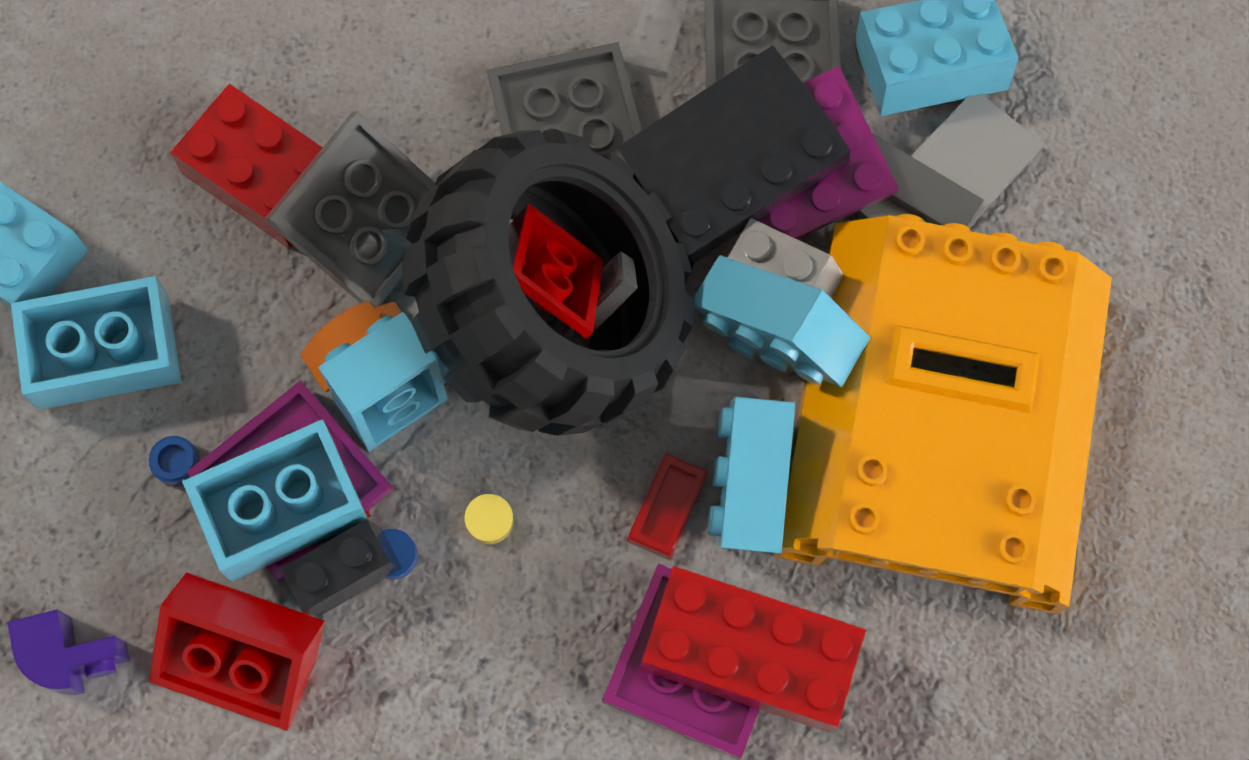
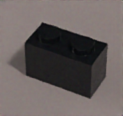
[280,519,402,617]

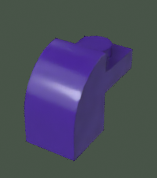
[7,609,130,695]

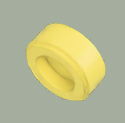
[464,494,513,545]

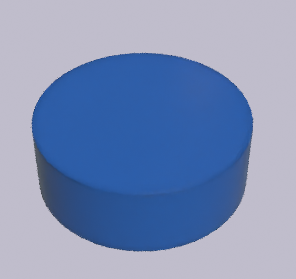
[148,436,200,486]
[383,529,418,580]

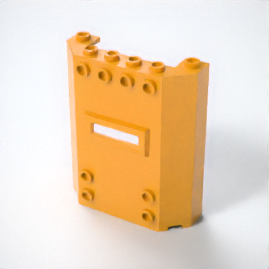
[772,214,1112,614]

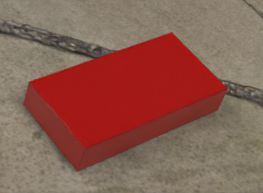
[627,453,709,561]

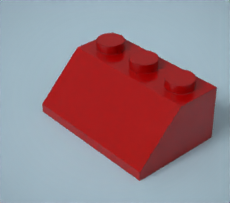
[149,572,325,731]

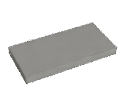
[857,94,1044,228]

